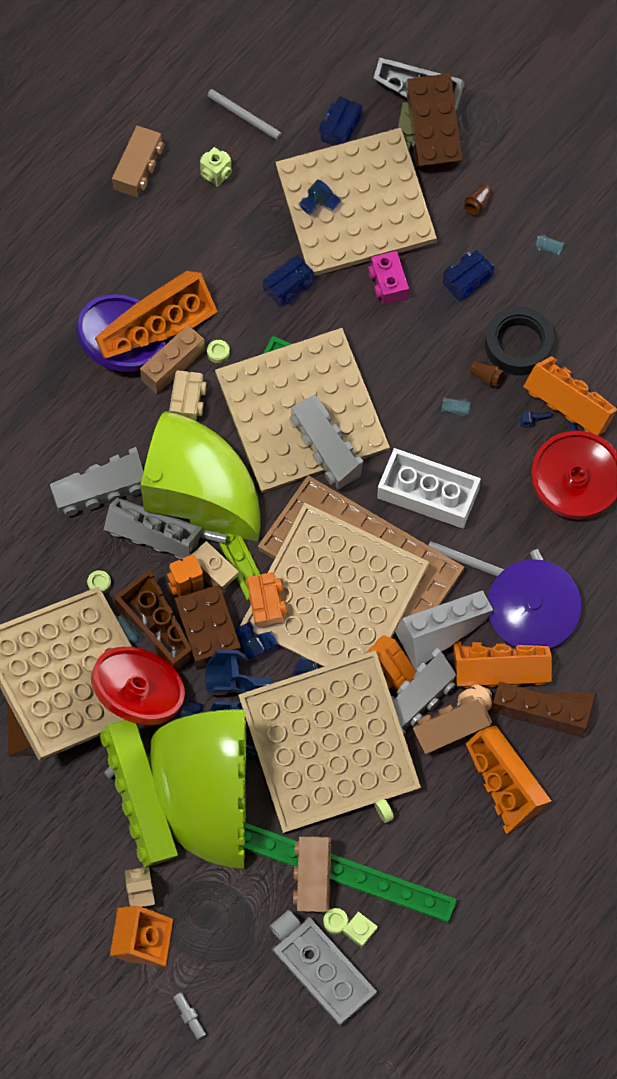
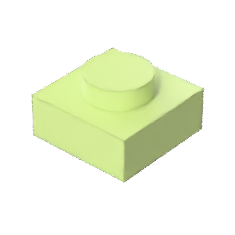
[343,912,377,947]

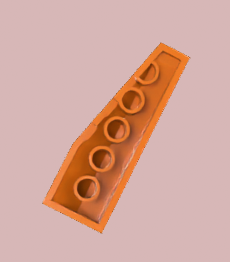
[95,271,217,358]

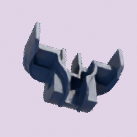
[205,650,272,734]

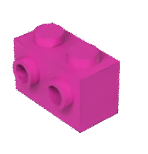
[368,251,409,305]

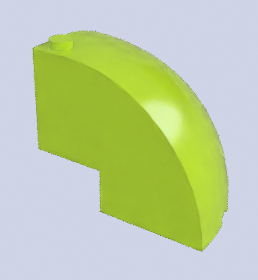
[141,411,261,542]
[146,710,246,869]

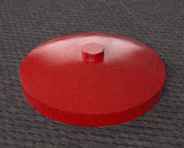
[531,431,617,519]
[91,647,185,725]

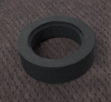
[485,306,554,376]

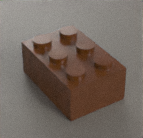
[175,585,241,671]

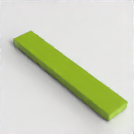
[218,532,261,601]

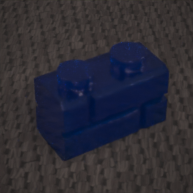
[319,97,362,146]
[443,250,494,301]
[263,255,314,306]

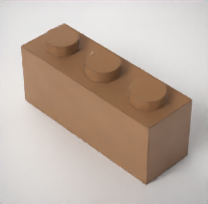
[112,126,164,198]
[140,325,205,394]
[413,695,492,754]
[293,836,331,912]

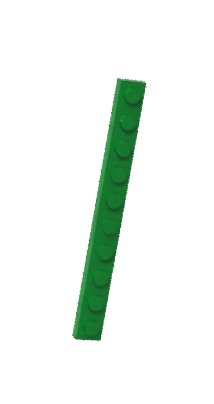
[243,823,457,924]

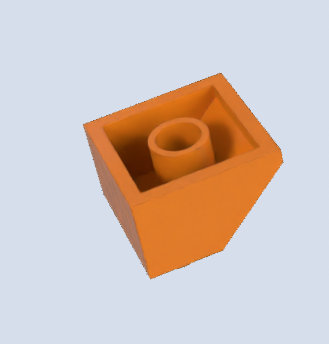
[110,905,173,967]

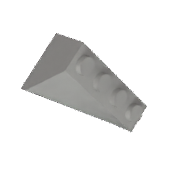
[374,57,464,109]
[289,395,363,490]
[50,447,143,517]
[104,498,203,559]
[395,590,493,670]
[391,648,456,736]

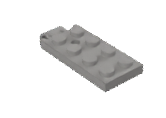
[269,910,377,1026]

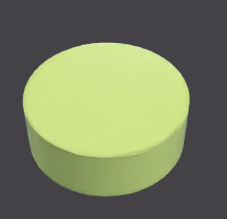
[207,340,230,363]
[87,570,111,594]
[374,799,394,823]
[324,908,348,934]

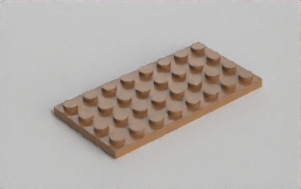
[258,475,464,620]

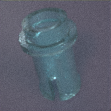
[535,234,564,256]
[441,397,471,417]
[116,615,140,645]

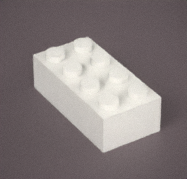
[377,448,481,529]

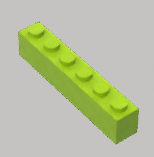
[101,720,178,868]

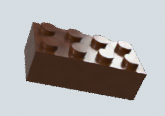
[405,73,462,169]

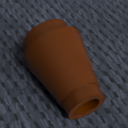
[464,184,492,216]
[470,361,505,387]

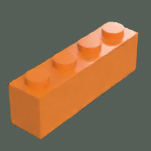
[523,356,617,436]
[453,641,552,688]
[466,725,551,834]

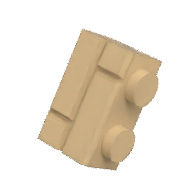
[169,370,207,421]

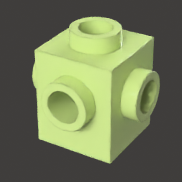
[200,147,232,187]

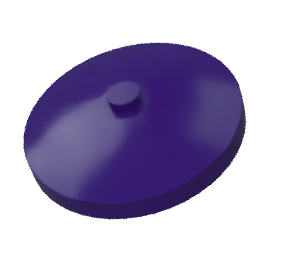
[76,294,166,372]
[488,559,581,650]

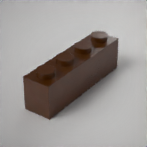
[114,569,193,672]
[492,681,595,738]

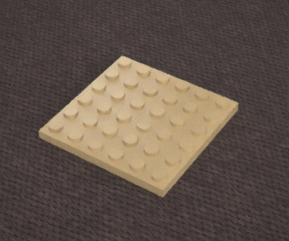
[275,128,437,277]
[215,328,390,494]
[240,502,429,667]
[0,587,132,761]
[239,650,421,833]

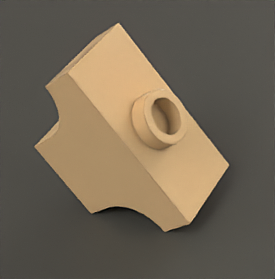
[191,541,239,590]
[125,867,155,907]

